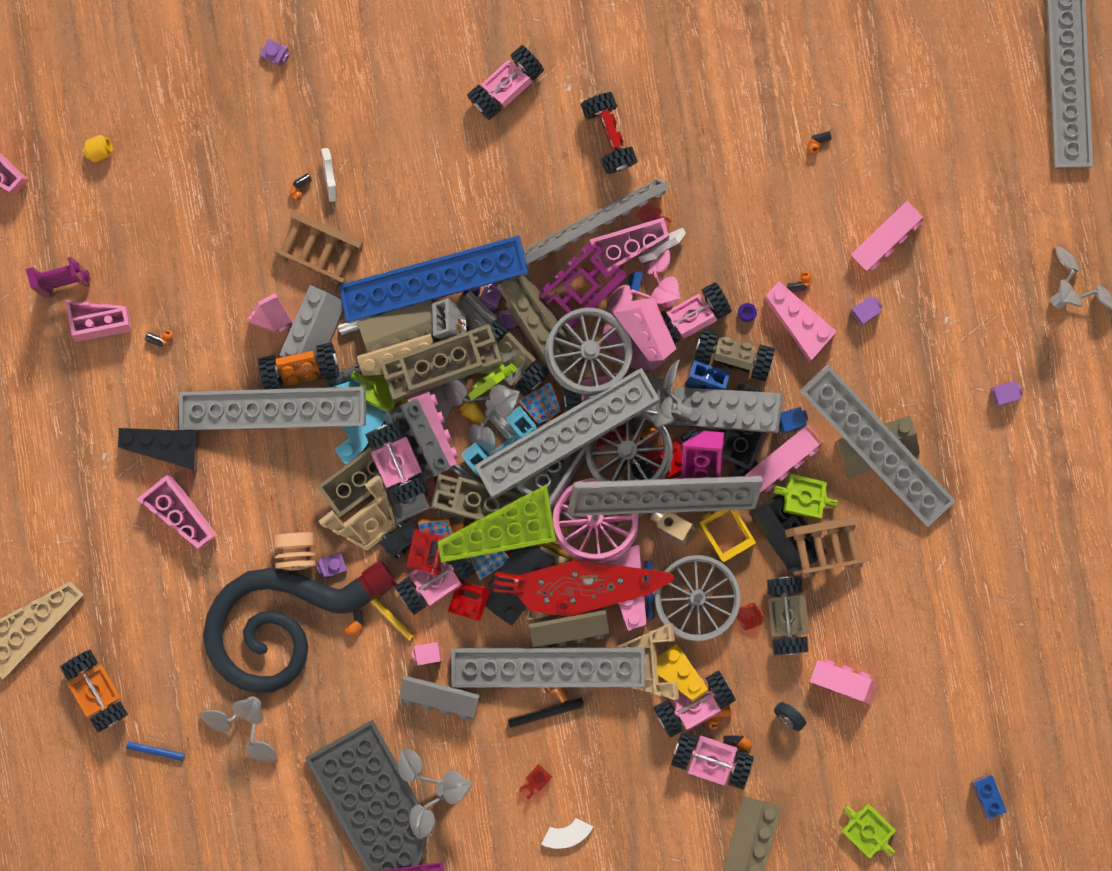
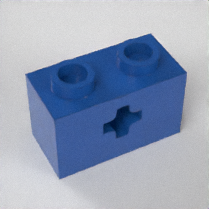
[684,360,730,390]
[779,407,809,435]
[971,775,1007,819]

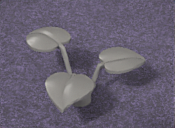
[1050,246,1112,310]
[632,360,692,436]
[442,379,519,456]
[200,696,278,763]
[398,748,473,840]

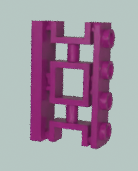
[539,243,627,329]

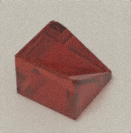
[736,602,763,631]

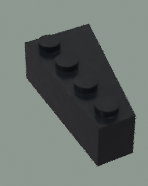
[118,428,199,471]

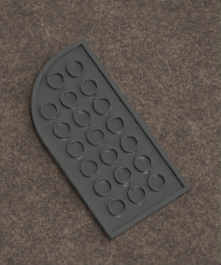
[305,720,427,871]

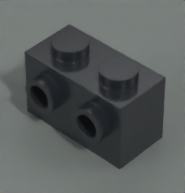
[380,519,418,559]

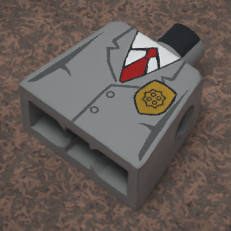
[432,298,469,340]

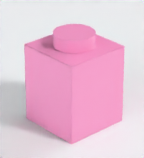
[412,642,441,665]

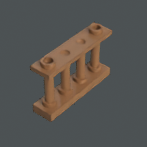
[273,210,363,286]
[785,516,870,578]

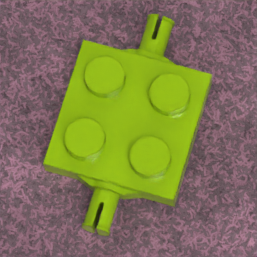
[467,363,517,400]
[350,371,408,412]
[773,474,838,520]
[841,803,896,859]

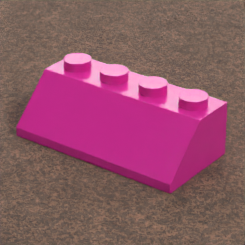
[681,431,724,479]

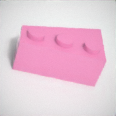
[613,298,676,362]
[66,300,133,342]
[810,659,879,705]

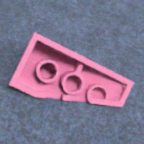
[247,293,293,333]

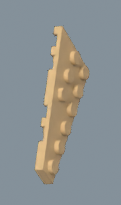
[0,582,85,680]

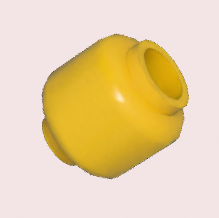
[83,135,113,163]

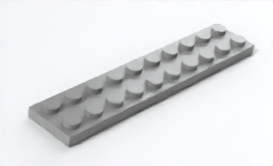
[1046,0,1093,169]
[524,178,669,267]
[800,364,956,527]
[474,368,661,499]
[179,387,366,431]
[568,476,763,516]
[451,647,645,687]

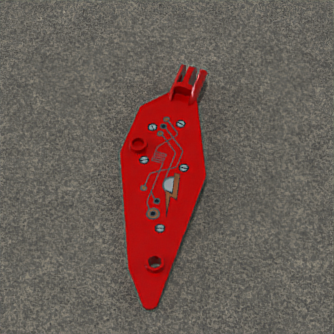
[493,559,674,617]

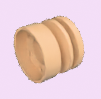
[273,532,316,571]

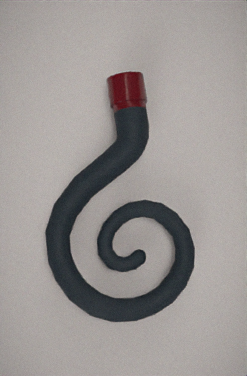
[203,559,398,693]

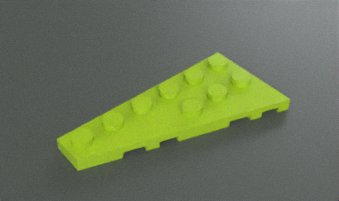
[438,485,556,562]

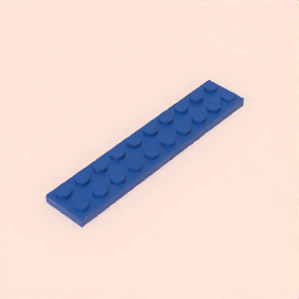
[339,236,529,322]

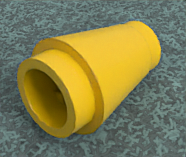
[459,401,486,426]

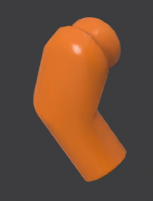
[542,687,569,703]
[707,707,732,730]

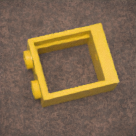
[698,510,756,563]

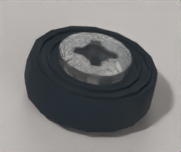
[774,702,806,731]

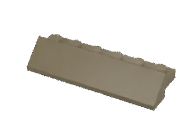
[497,274,586,378]
[380,324,503,402]
[431,474,525,520]
[723,796,782,871]

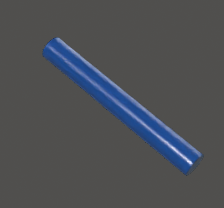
[645,561,654,619]
[126,741,185,761]

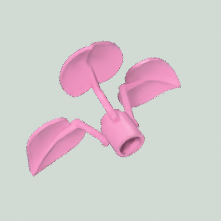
[607,249,681,314]

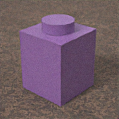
[850,296,882,326]
[991,380,1023,407]

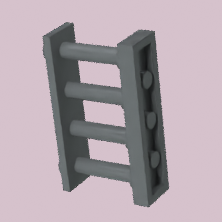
[382,398,451,480]

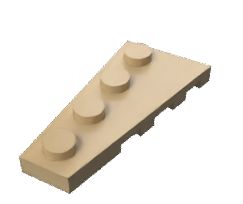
[357,334,434,376]

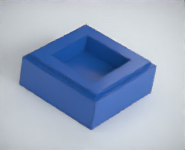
[628,272,642,292]

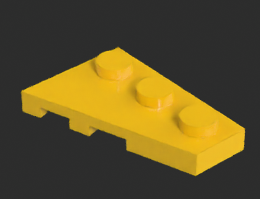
[657,644,709,702]

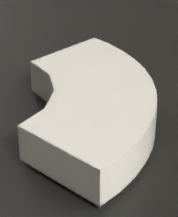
[321,148,337,202]
[638,228,686,263]
[541,818,593,849]

